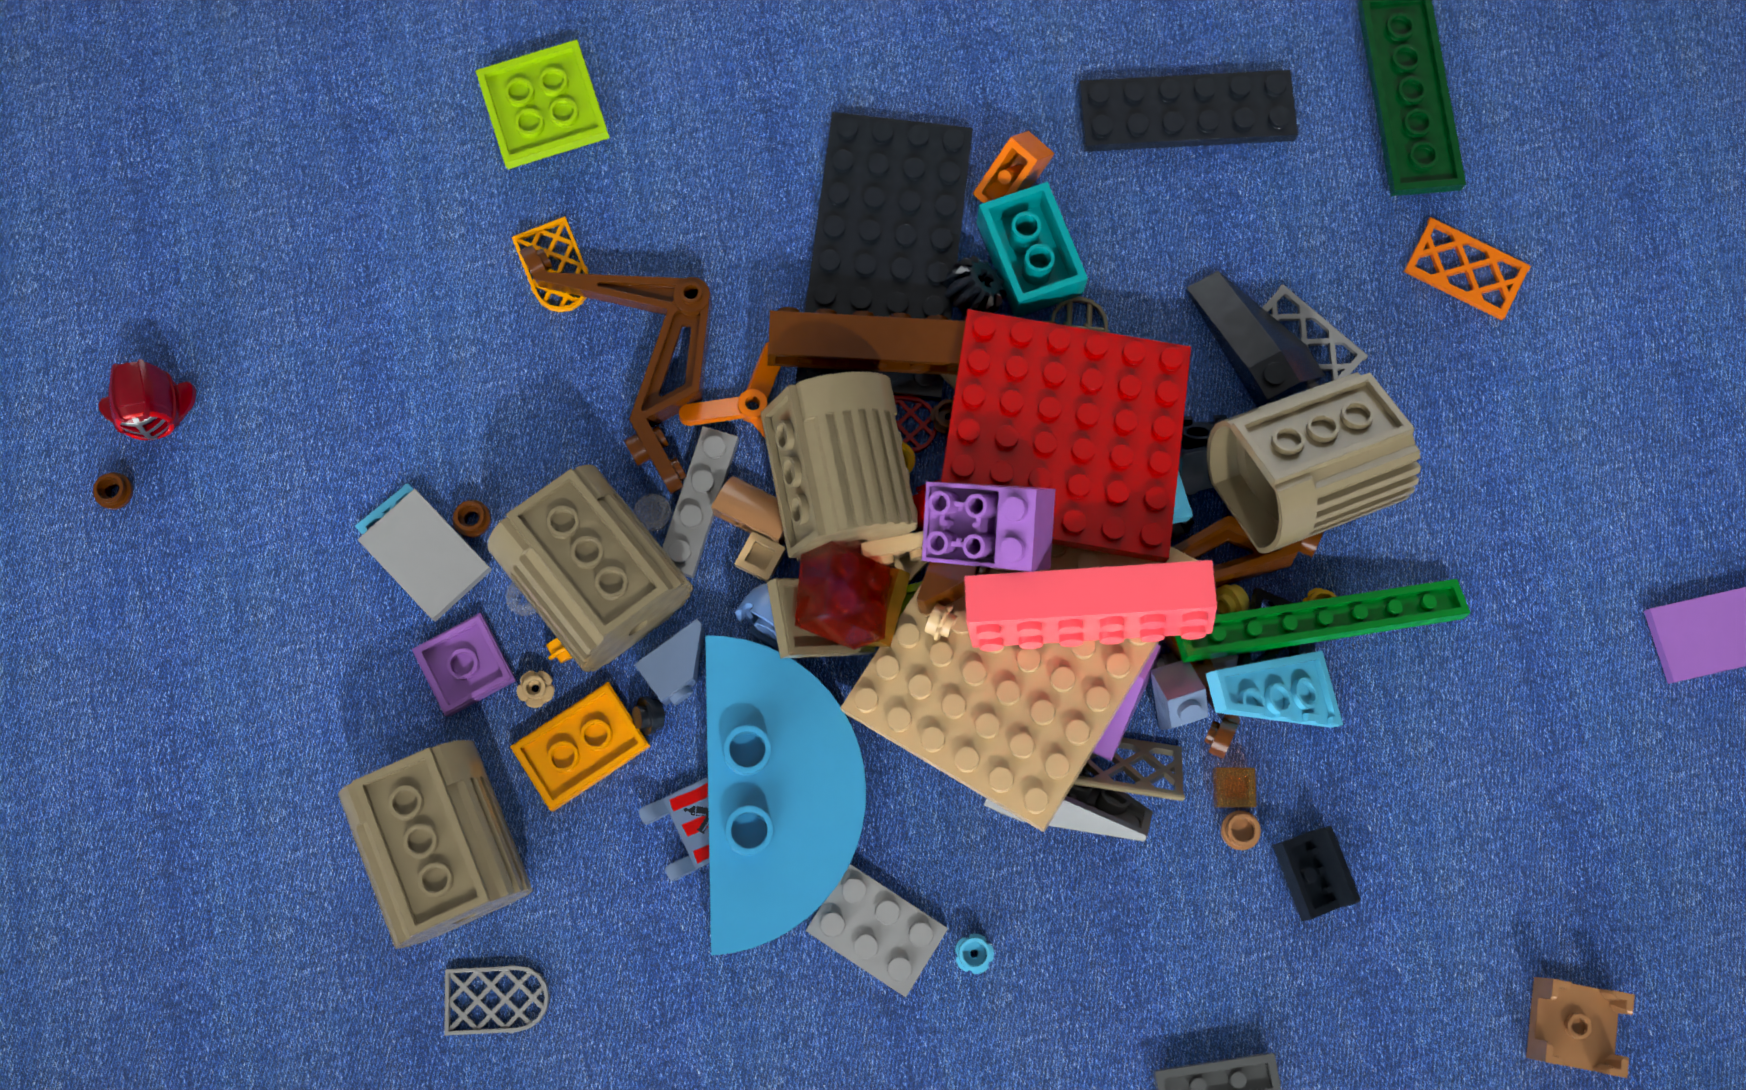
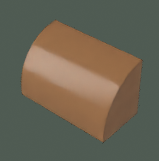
[711,476,785,545]

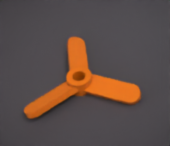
[679,342,781,438]

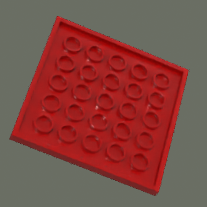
[940,309,1191,563]

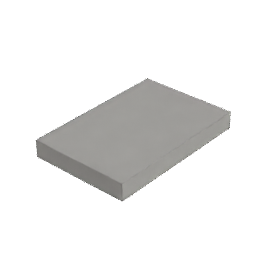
[357,488,492,622]

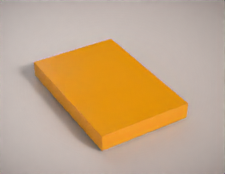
[510,682,651,812]

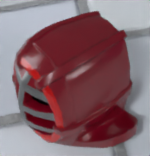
[98,359,196,440]

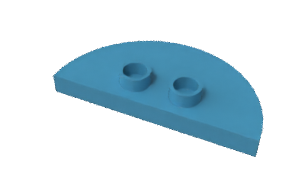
[705,635,866,956]

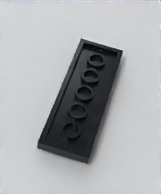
[1078,70,1298,152]

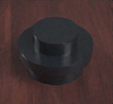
[632,696,665,736]

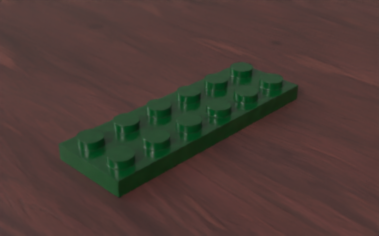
[1357,0,1466,196]

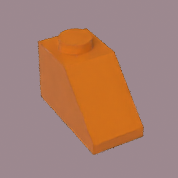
[972,131,1055,203]

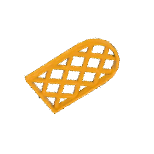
[511,217,589,312]

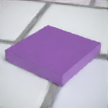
[412,613,517,717]

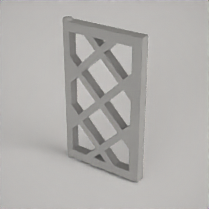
[1262,285,1368,389]

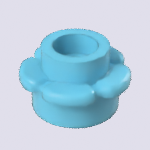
[955,934,994,974]

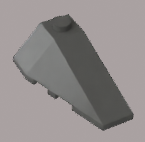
[983,767,1153,842]

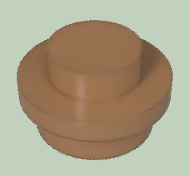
[1220,811,1261,850]

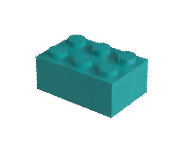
[976,182,1088,317]

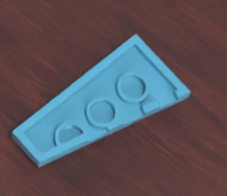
[1205,651,1343,728]

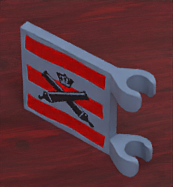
[639,777,709,881]

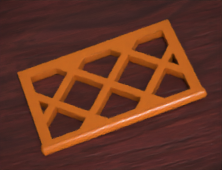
[1403,217,1531,320]

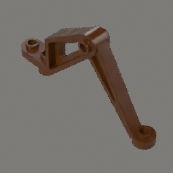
[519,245,712,494]
[1163,515,1324,759]

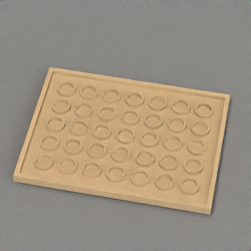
[840,544,1198,832]

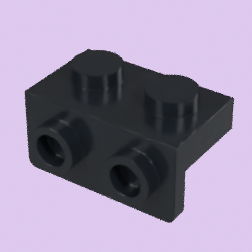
[1272,826,1361,921]

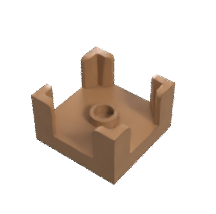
[1526,977,1635,1078]

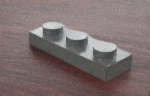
[1152,1052,1281,1090]

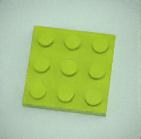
[475,40,610,170]

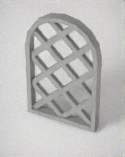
[444,965,550,1036]

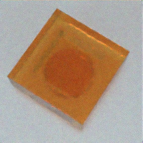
[1213,767,1257,808]

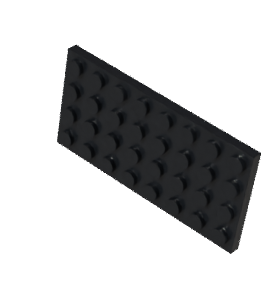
[795,112,973,401]

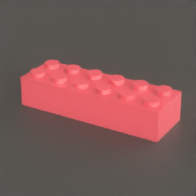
[965,560,1217,652]

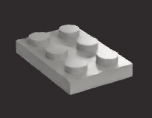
[806,864,948,998]

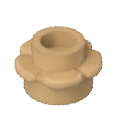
[924,603,958,640]
[516,670,555,708]

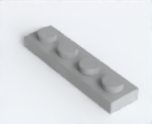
[662,426,739,579]

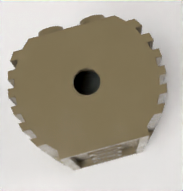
[760,372,918,562]
[1207,372,1421,554]
[487,464,693,672]
[338,740,533,949]

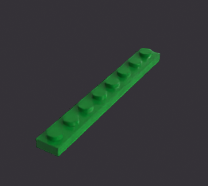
[1175,579,1471,663]

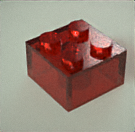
[794,541,890,650]

